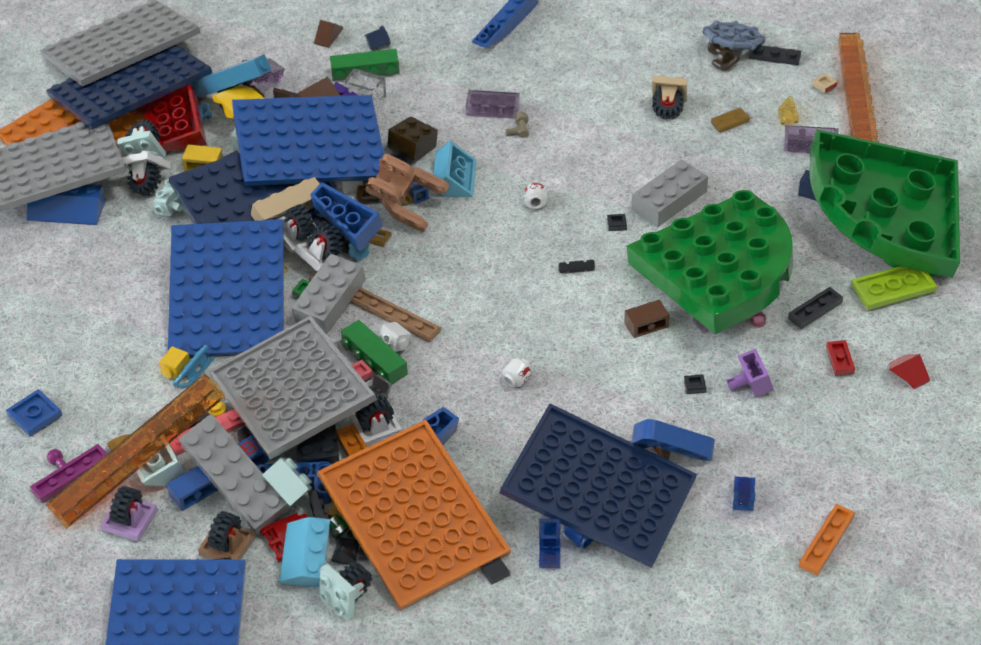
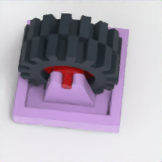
[100,486,158,541]

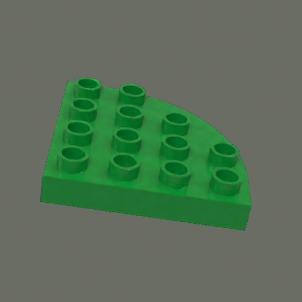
[809,129,960,278]
[626,190,793,334]

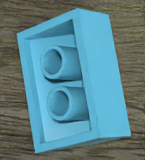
[433,141,476,197]
[279,517,330,588]

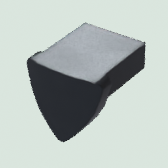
[331,537,360,565]

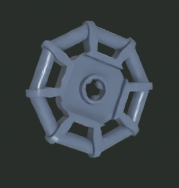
[703,20,765,50]

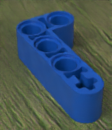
[631,419,715,461]
[257,462,332,505]

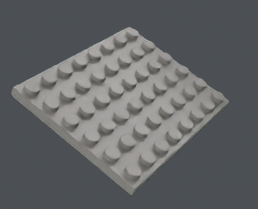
[40,0,201,86]
[0,122,126,212]
[209,316,377,459]

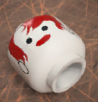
[524,183,547,209]
[502,358,531,387]

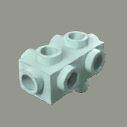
[153,179,183,216]

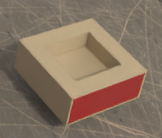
[813,73,838,94]

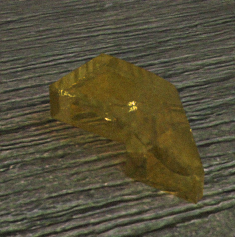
[778,96,799,125]

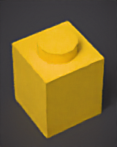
[159,346,190,379]

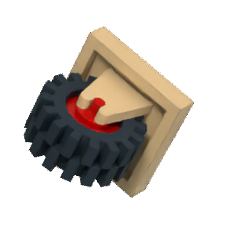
[652,75,688,119]

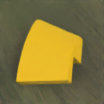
[212,84,264,119]

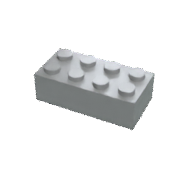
[631,159,708,227]
[291,254,366,334]

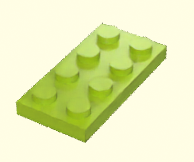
[851,266,937,311]

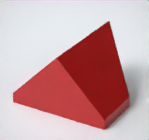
[889,354,930,389]

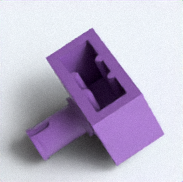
[726,348,774,398]

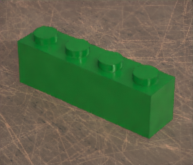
[330,48,400,81]
[341,320,408,384]

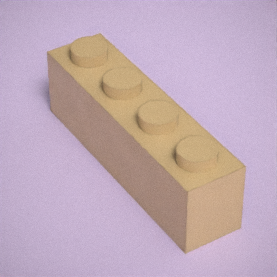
[251,177,319,221]

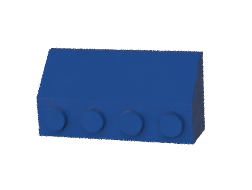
[26,184,106,225]

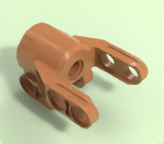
[366,154,450,232]

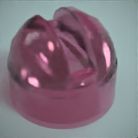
[750,312,766,328]

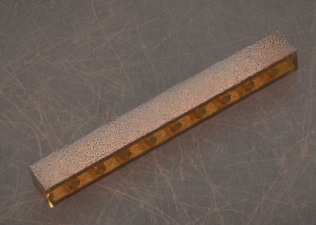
[838,33,880,143]
[46,373,225,529]

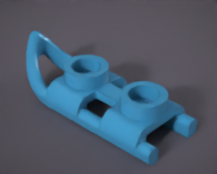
[173,345,215,387]

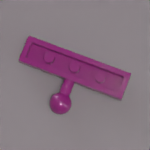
[30,444,111,503]

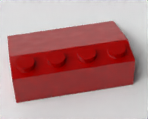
[143,84,207,151]

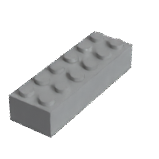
[179,414,290,536]

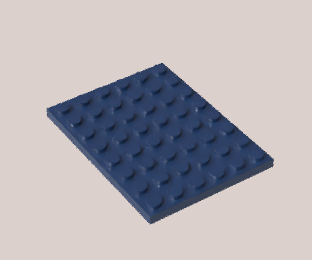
[46,44,213,129]
[168,153,332,226]
[499,403,698,568]

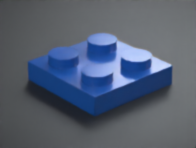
[6,389,62,436]

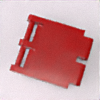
[260,513,308,563]

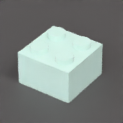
[262,457,312,506]

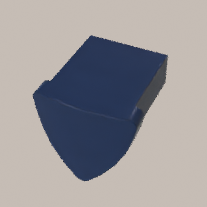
[364,25,391,50]

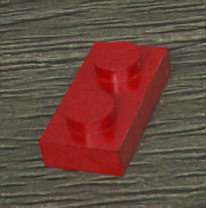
[826,340,855,376]

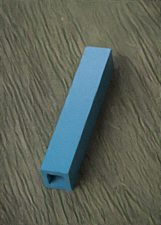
[191,54,272,98]

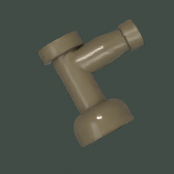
[505,112,529,138]

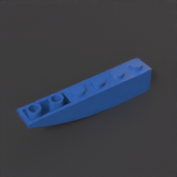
[472,0,538,48]

